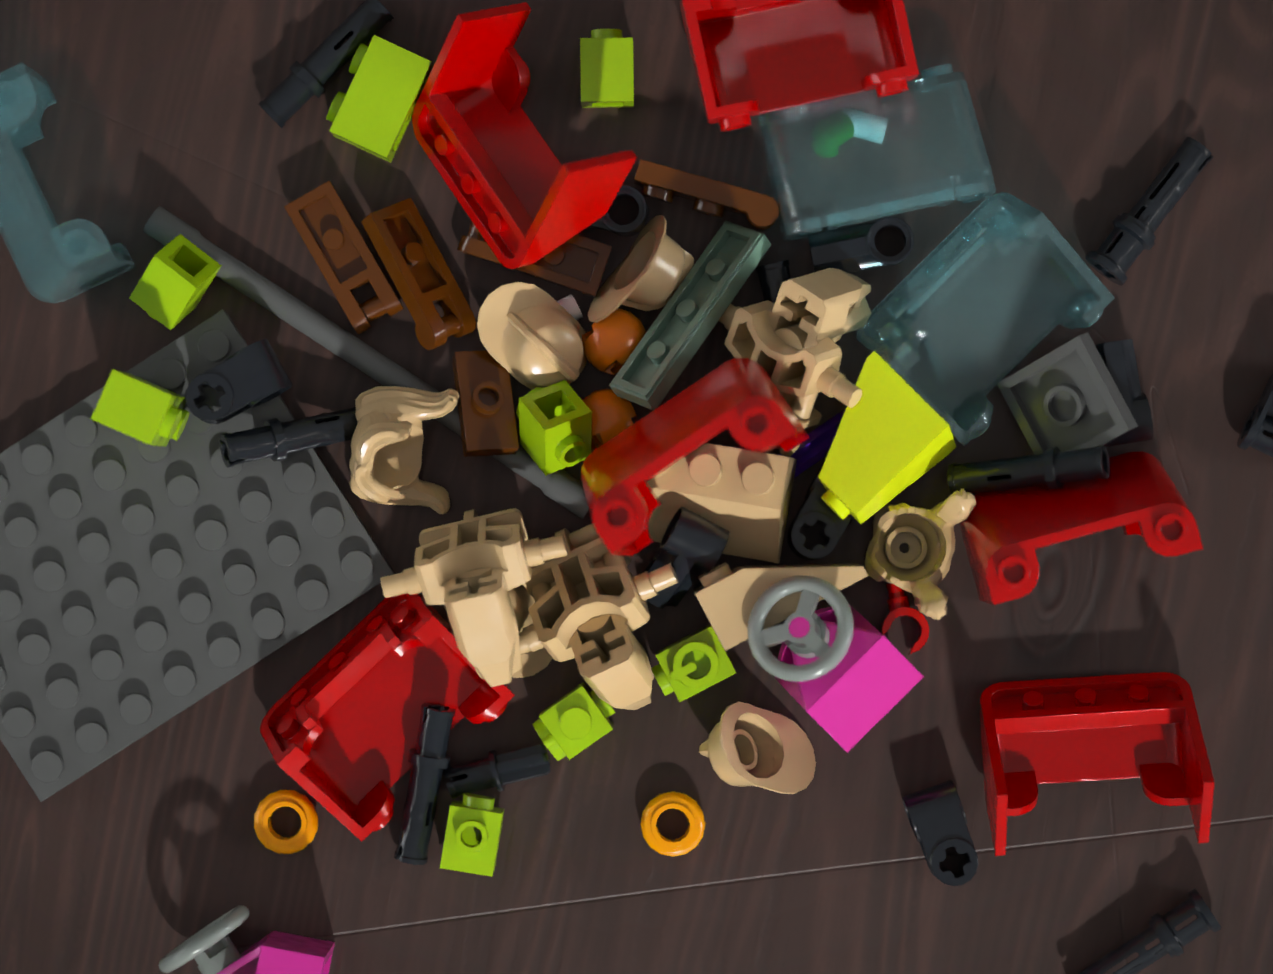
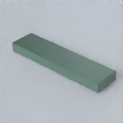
[609,220,772,411]

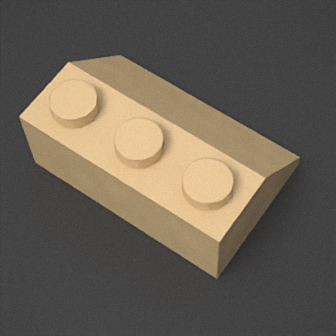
[647,443,797,563]

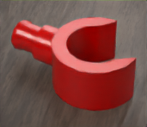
[880,583,929,655]

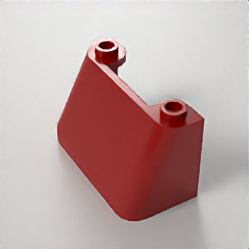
[680,0,919,132]
[581,358,810,556]
[959,451,1203,605]
[260,593,515,842]

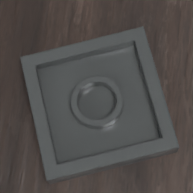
[997,333,1138,455]

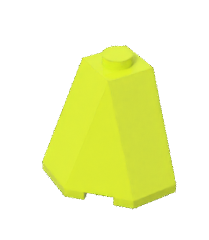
[819,351,957,524]

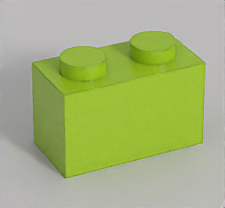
[326,35,434,163]
[91,369,190,447]

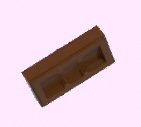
[452,350,519,457]

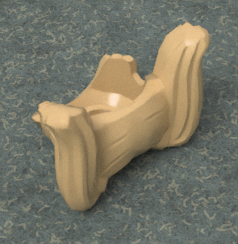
[349,386,459,514]
[865,489,977,620]

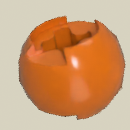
[582,308,646,375]
[583,388,636,451]

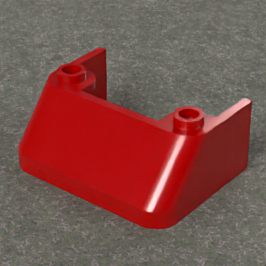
[412,2,637,269]
[980,672,1215,856]

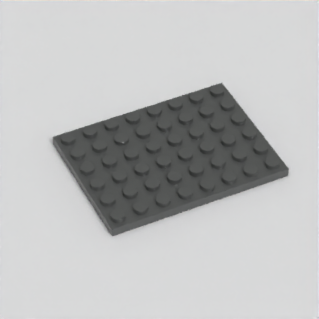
[0,309,396,802]

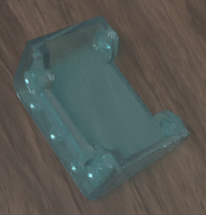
[0,63,136,304]
[757,64,996,242]
[856,192,1115,446]

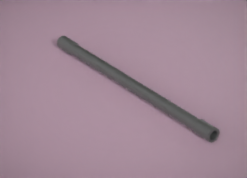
[143,206,589,519]

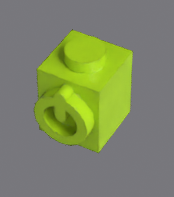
[516,380,592,476]
[651,624,736,702]
[532,682,616,761]
[440,793,505,877]

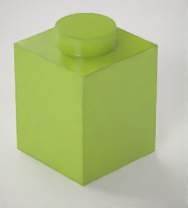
[580,29,634,108]
[129,234,222,330]

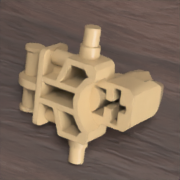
[718,268,871,457]
[381,508,568,687]
[519,523,679,710]

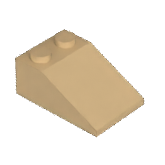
[693,562,868,651]

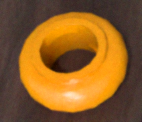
[254,789,318,854]
[640,791,706,857]

